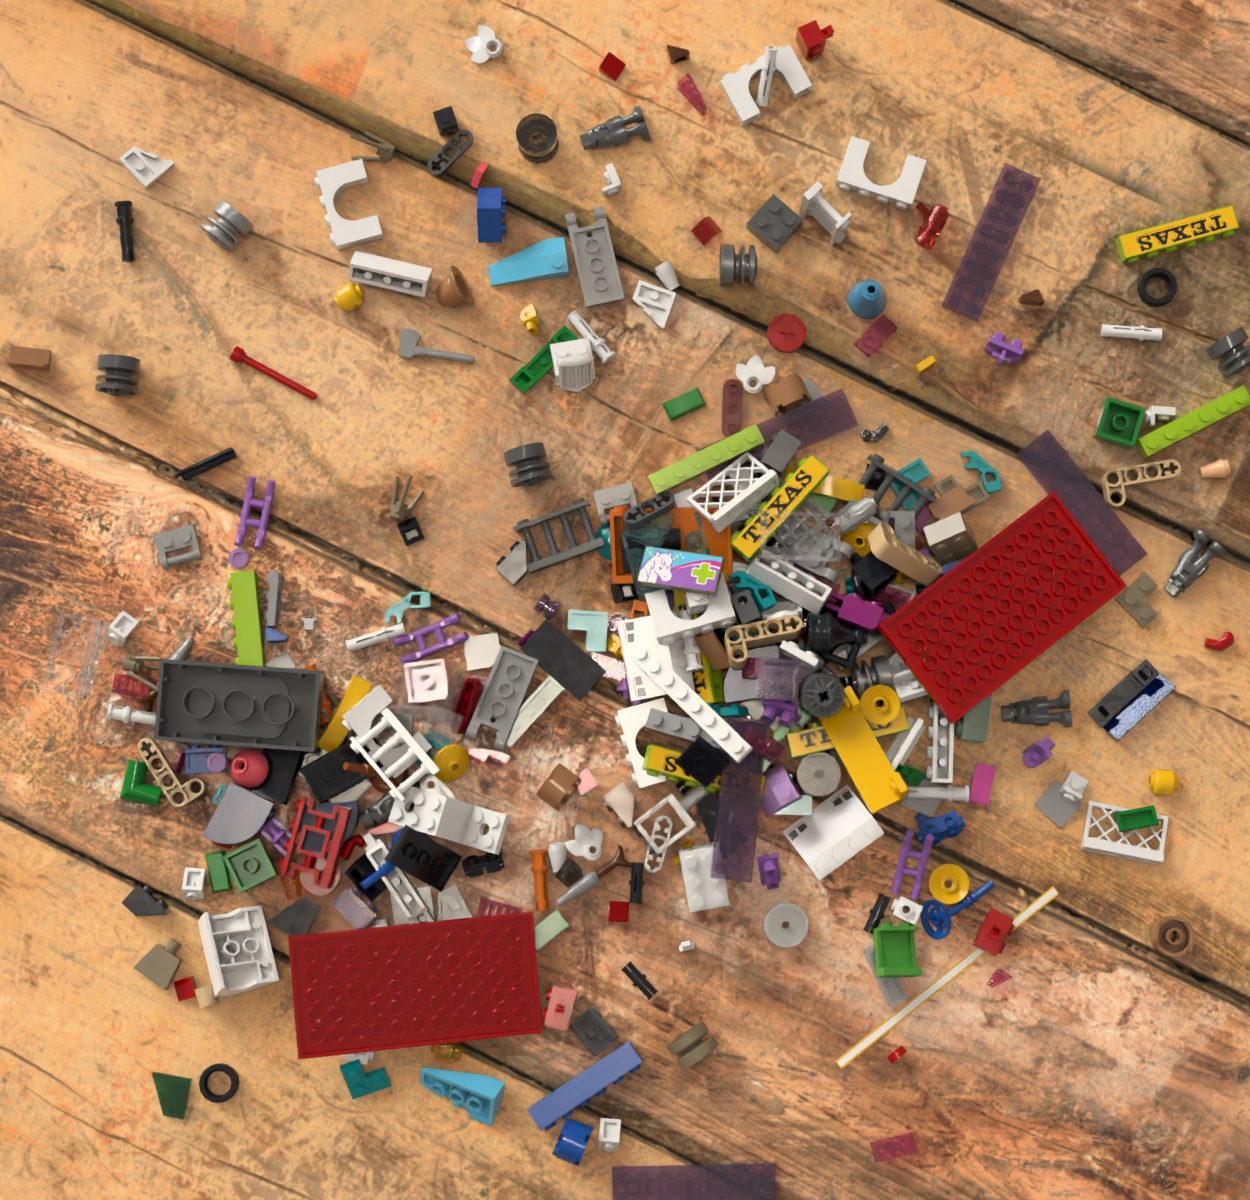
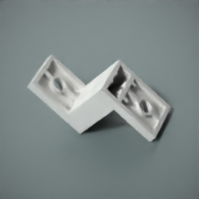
[388,783,510,855]

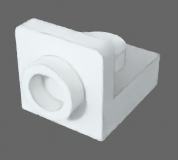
[602,163,622,196]
[1144,406,1176,428]
[107,611,139,647]
[1058,771,1088,803]
[182,867,206,901]
[598,1118,621,1152]

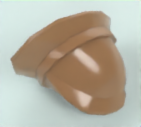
[436,265,474,308]

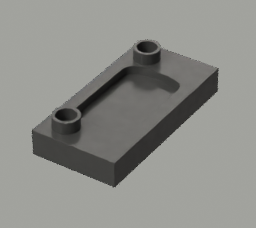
[154,659,324,752]

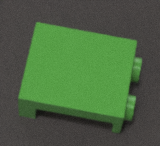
[873,923,922,978]

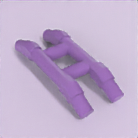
[234,476,275,550]
[393,613,469,665]
[891,830,934,900]

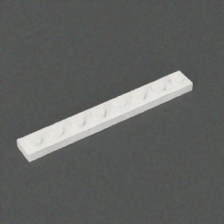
[627,640,753,764]

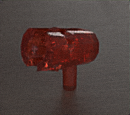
[915,202,950,250]

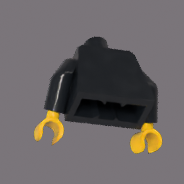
[848,551,909,603]

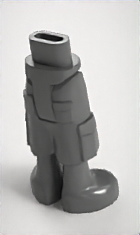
[580,106,651,150]
[1163,529,1227,598]
[1001,690,1072,728]
[358,773,421,830]

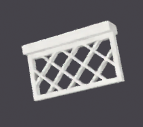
[686,452,780,533]
[886,717,926,773]
[1080,801,1168,866]

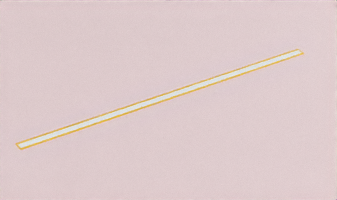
[835,886,1059,1069]

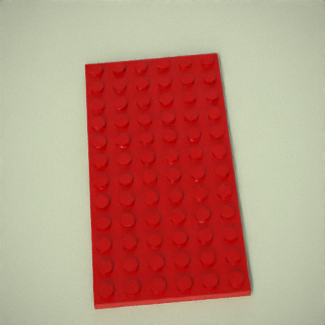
[877,491,1127,724]
[288,911,542,1060]

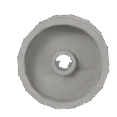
[762,902,809,948]

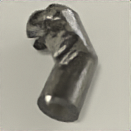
[860,423,890,443]

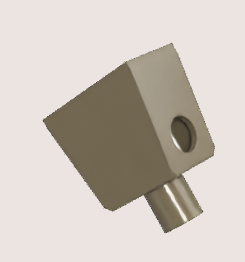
[134,938,182,990]

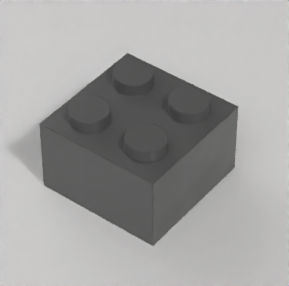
[746,194,803,254]

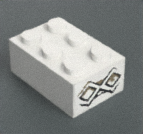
[678,842,729,912]

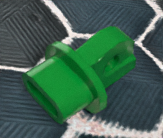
[895,764,926,786]

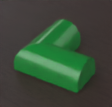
[119,759,163,807]

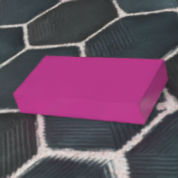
[969,762,996,806]

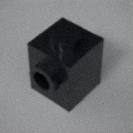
[433,106,459,136]

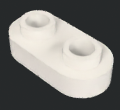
[420,775,455,799]

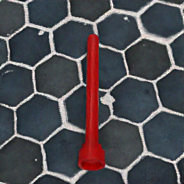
[230,346,317,400]

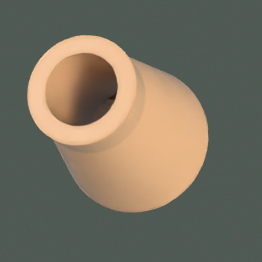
[1200,459,1231,479]

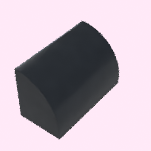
[345,852,388,902]

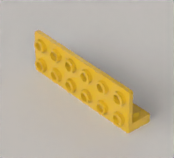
[818,686,908,814]

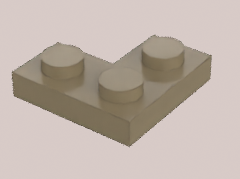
[934,474,990,515]
[1115,572,1158,628]

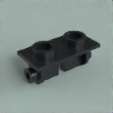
[462,851,505,878]

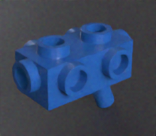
[915,810,966,845]

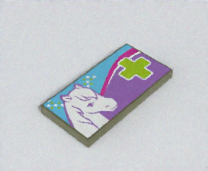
[637,546,725,596]

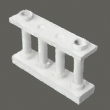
[799,181,852,246]
[350,707,440,802]

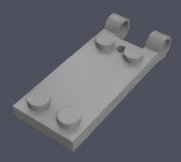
[565,206,625,308]
[774,517,855,584]
[465,646,539,752]

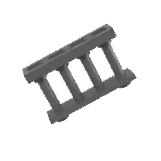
[859,453,937,529]
[514,498,606,574]

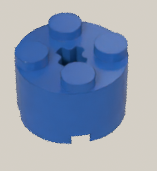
[552,1118,593,1166]

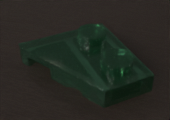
[152,1072,192,1119]

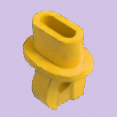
[520,303,539,336]
[606,633,623,658]

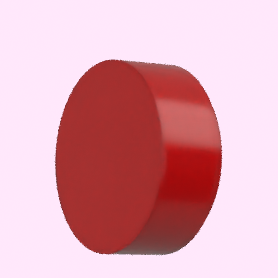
[887,1046,907,1064]

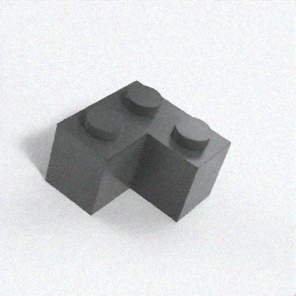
[759,429,802,478]

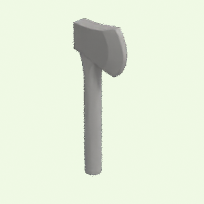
[399,329,474,364]

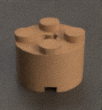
[765,373,811,416]
[536,763,582,812]
[1150,916,1195,957]

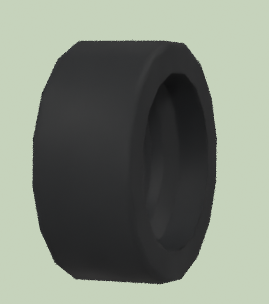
[1137,268,1177,307]
[199,1063,239,1103]

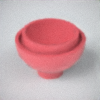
[230,749,269,789]

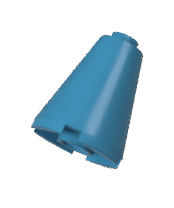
[847,280,887,319]

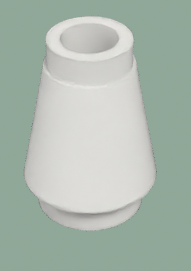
[655,261,680,291]
[547,842,567,872]

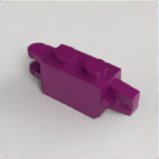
[825,592,891,633]

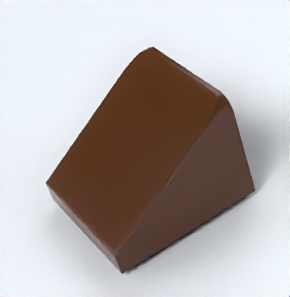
[666,45,690,64]
[1018,289,1044,306]

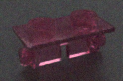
[872,586,911,609]

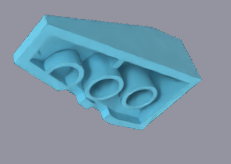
[488,237,569,286]
[420,1067,505,1126]

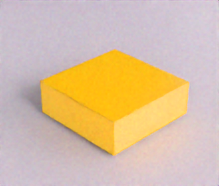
[914,355,936,375]

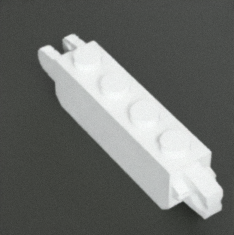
[363,832,434,923]

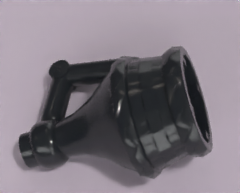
[804,612,868,669]

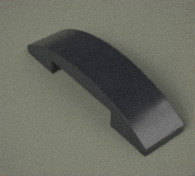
[1087,659,1160,728]

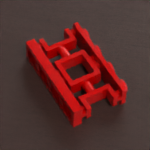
[279,796,351,889]

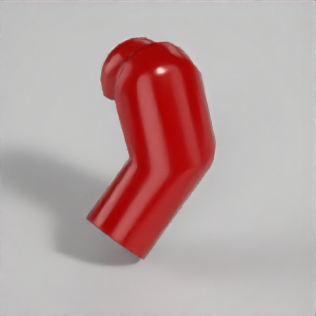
[1204,632,1234,651]
[340,834,365,860]

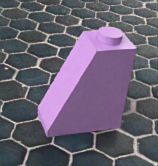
[758,763,802,818]

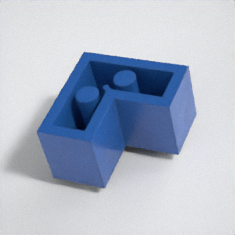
[477,188,506,242]

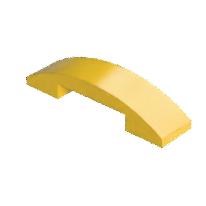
[782,466,865,502]
[319,675,372,752]

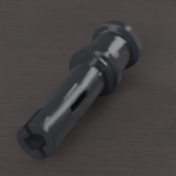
[114,201,135,262]

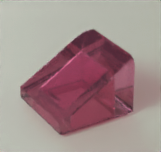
[742,657,760,680]
[987,968,1013,987]

